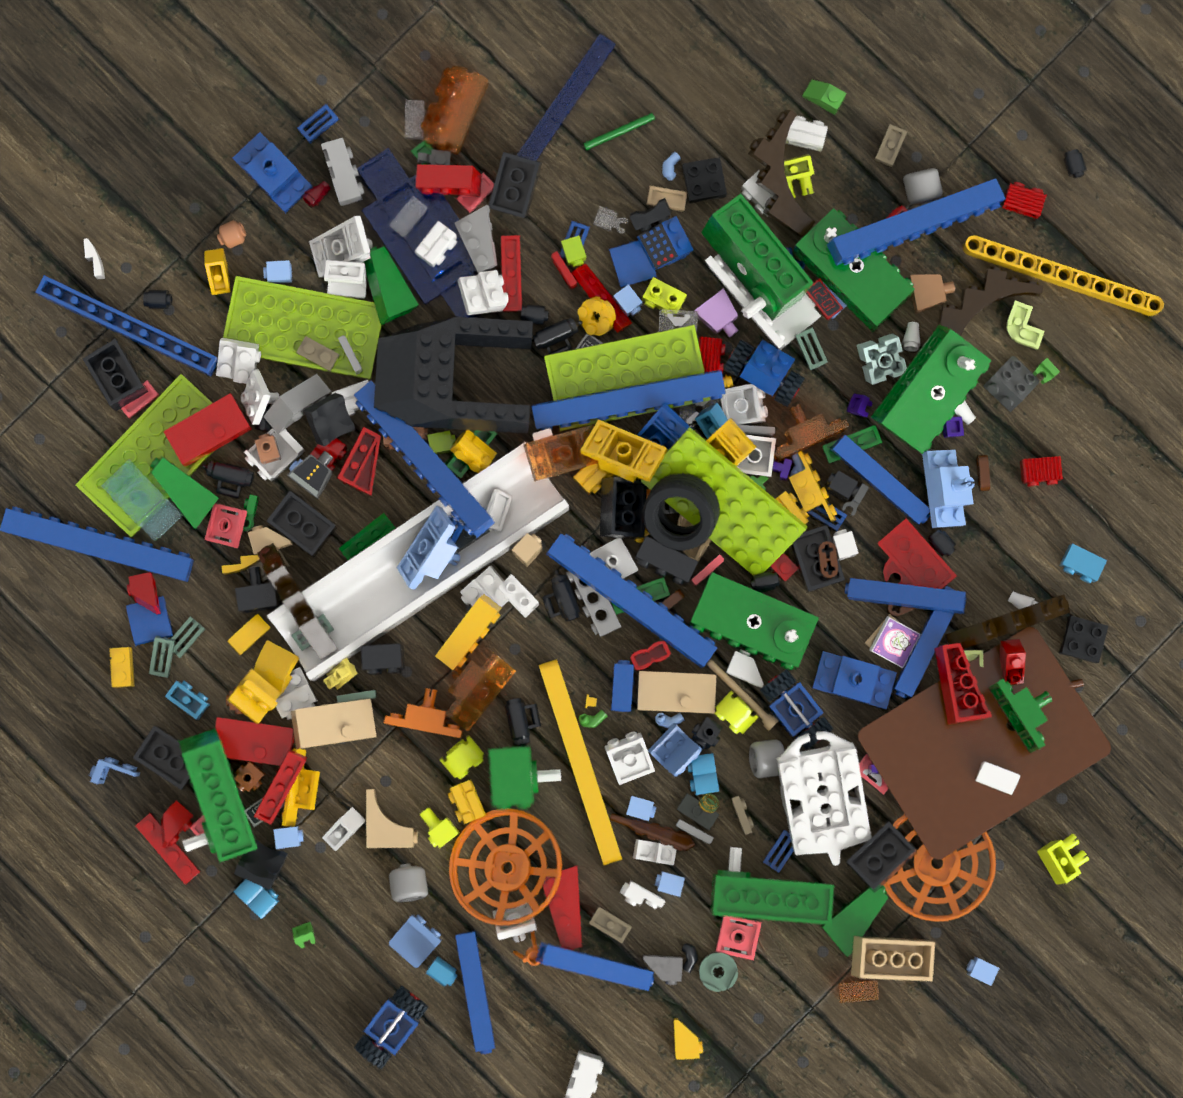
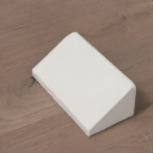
[975,762,1020,795]

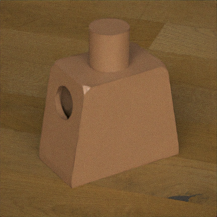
[908,274,955,314]

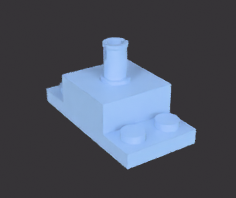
[922,450,974,528]
[397,505,460,590]

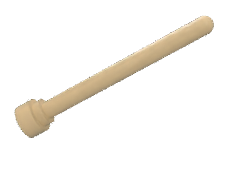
[707,660,779,731]

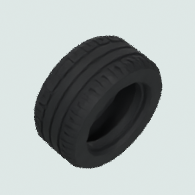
[643,473,720,550]

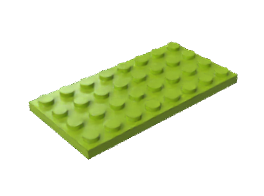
[223,276,382,380]
[544,324,710,431]
[76,374,214,537]
[641,427,808,575]

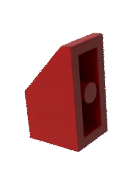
[127,572,161,614]

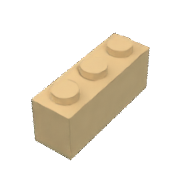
[512,533,542,567]

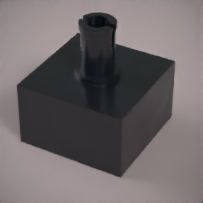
[235,567,281,614]

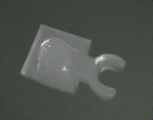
[593,206,629,233]

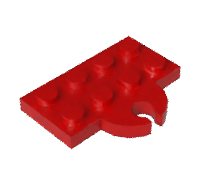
[877,518,957,589]

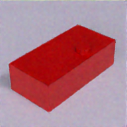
[163,393,252,467]
[215,717,295,766]

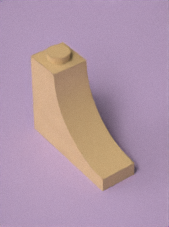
[366,789,418,848]

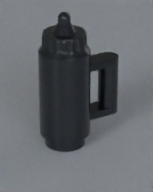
[532,318,583,355]
[201,460,254,499]
[542,570,580,622]
[505,698,541,748]

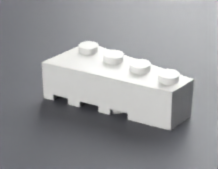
[565,1050,604,1098]

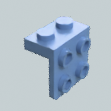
[648,723,702,777]
[89,757,140,784]
[389,914,442,968]

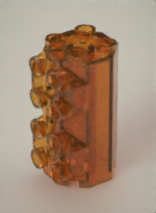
[420,66,489,155]

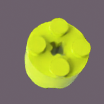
[715,691,759,734]
[440,735,484,780]

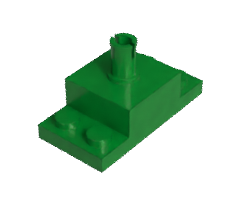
[988,679,1052,753]

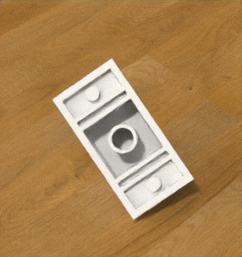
[309,216,373,277]

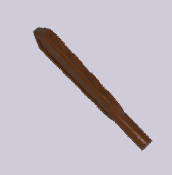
[610,813,695,851]

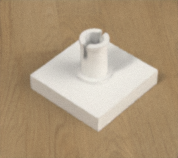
[590,538,638,579]
[492,902,537,942]

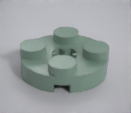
[699,952,738,992]

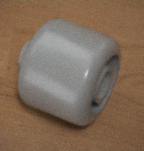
[903,168,943,205]
[749,739,785,778]
[389,864,428,902]

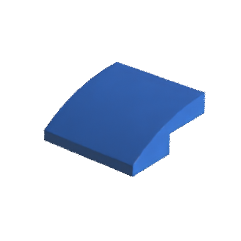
[609,240,657,287]
[126,596,173,646]

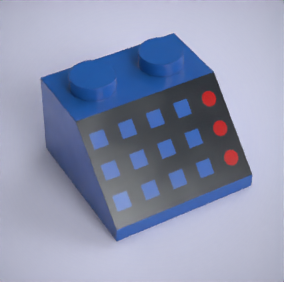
[637,216,694,270]

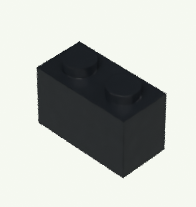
[825,471,858,502]

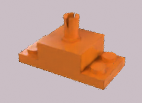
[384,688,463,738]

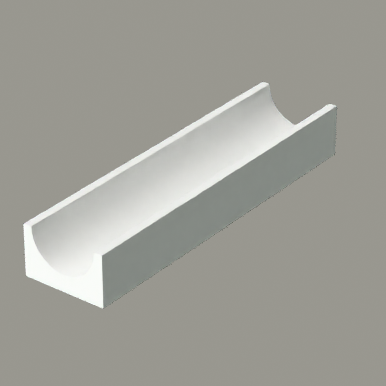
[267,442,569,682]

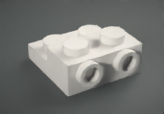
[457,270,509,315]
[216,338,261,384]
[721,384,768,425]
[460,566,509,607]
[276,667,318,720]
[604,732,655,785]
[620,880,665,909]

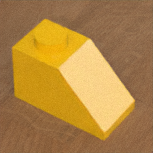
[205,248,231,295]
[673,1018,703,1059]

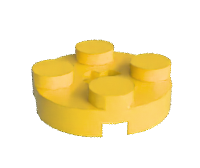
[577,297,616,336]

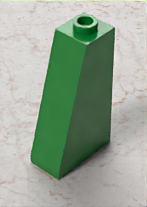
[363,246,419,325]
[150,455,219,529]
[821,886,889,957]

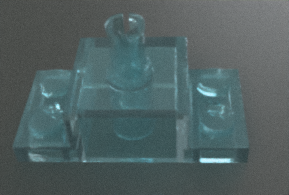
[102,460,183,541]

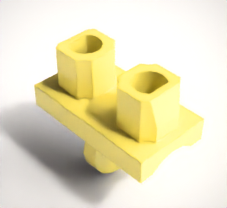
[324,658,358,690]

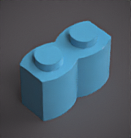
[687,753,719,795]
[234,879,279,919]
[426,956,457,987]

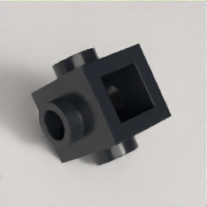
[691,717,723,750]

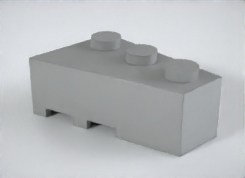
[321,138,364,206]
[263,374,331,434]

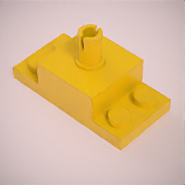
[706,418,756,466]
[580,419,667,483]

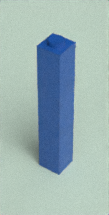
[830,435,930,524]
[845,578,967,614]
[893,586,956,699]
[455,931,495,1054]
[536,942,654,991]

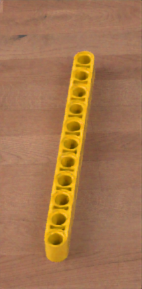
[963,236,1164,316]
[539,659,622,866]

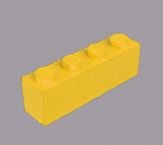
[435,594,502,670]

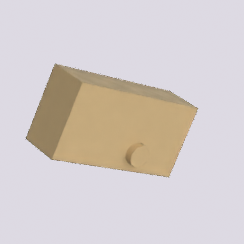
[637,671,716,714]
[291,699,376,749]
[851,936,935,981]

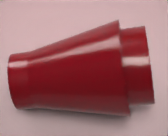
[302,181,331,208]

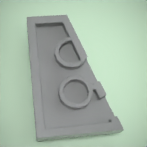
[455,205,497,273]

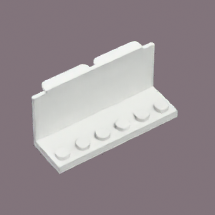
[705,255,821,350]

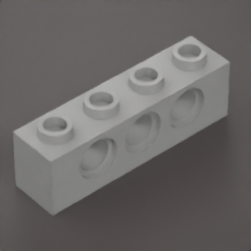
[566,571,621,637]

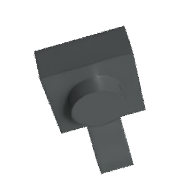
[417,149,451,165]
[841,483,869,516]

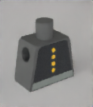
[288,451,333,499]

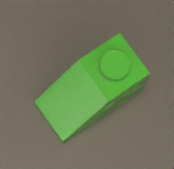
[802,80,847,115]

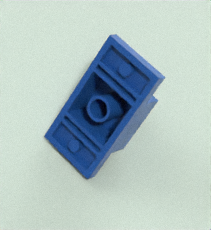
[233,132,313,213]
[637,403,692,451]
[812,651,897,709]

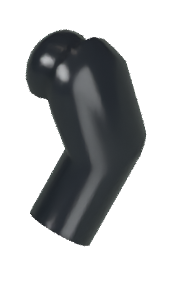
[682,943,698,973]

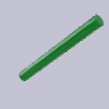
[583,113,655,150]

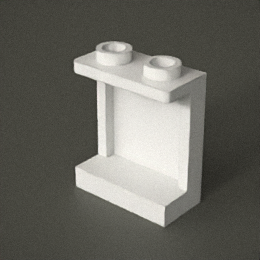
[324,260,367,299]
[244,428,305,482]
[498,574,539,618]

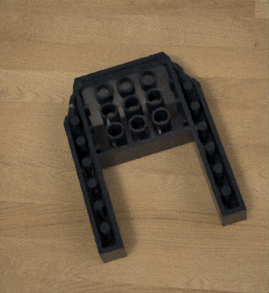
[374,317,533,433]

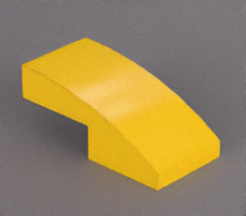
[222,555,261,575]
[227,614,271,656]

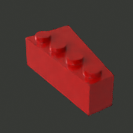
[934,643,992,725]
[543,865,582,950]

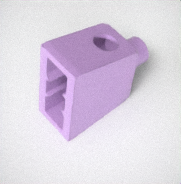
[694,289,738,338]

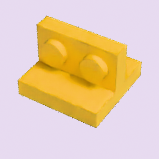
[227,669,281,724]

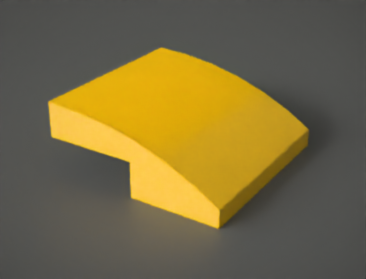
[254,640,299,693]

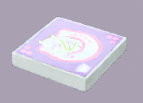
[869,616,921,668]

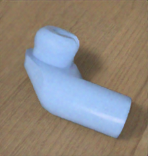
[662,152,681,180]
[790,453,806,477]
[655,713,685,729]

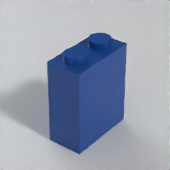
[611,660,634,712]

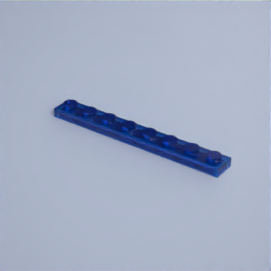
[517,34,616,161]

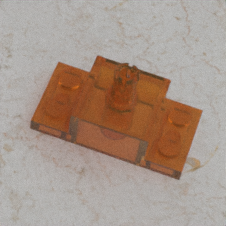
[774,404,849,462]
[523,425,598,482]
[445,652,516,731]

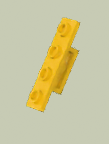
[789,451,837,522]
[282,749,320,827]

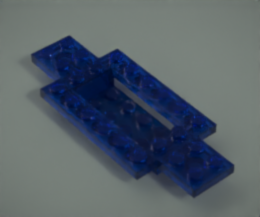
[357,148,479,318]

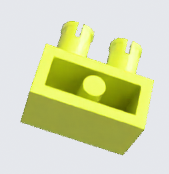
[784,155,814,198]
[642,277,687,317]
[420,807,460,848]
[1037,834,1089,884]

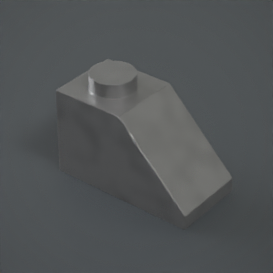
[643,955,683,985]

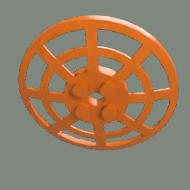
[449,809,562,926]
[883,814,996,922]

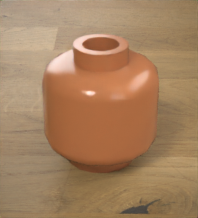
[217,220,247,248]

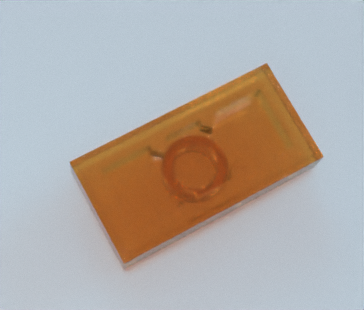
[838,980,879,1003]

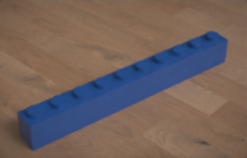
[827,179,1006,266]
[36,275,218,377]
[532,369,726,431]
[354,381,495,538]
[0,506,194,582]
[546,534,717,668]

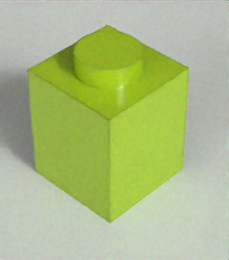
[561,235,586,267]
[427,430,456,455]

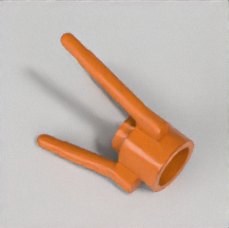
[513,931,541,966]

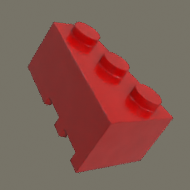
[416,164,482,197]
[336,427,381,496]

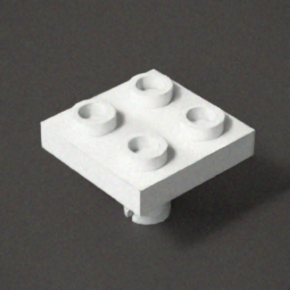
[241,370,279,425]

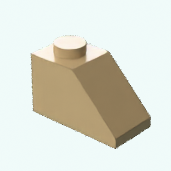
[248,525,293,555]

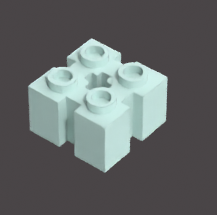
[857,334,907,385]

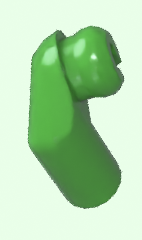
[579,709,608,728]

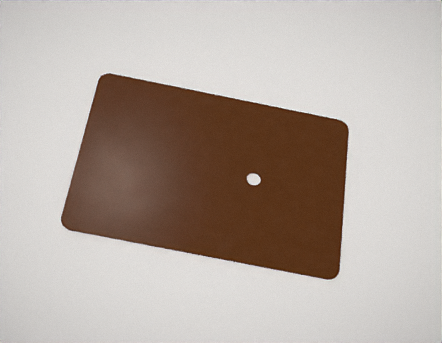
[858,627,1111,860]

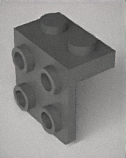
[983,356,1039,412]

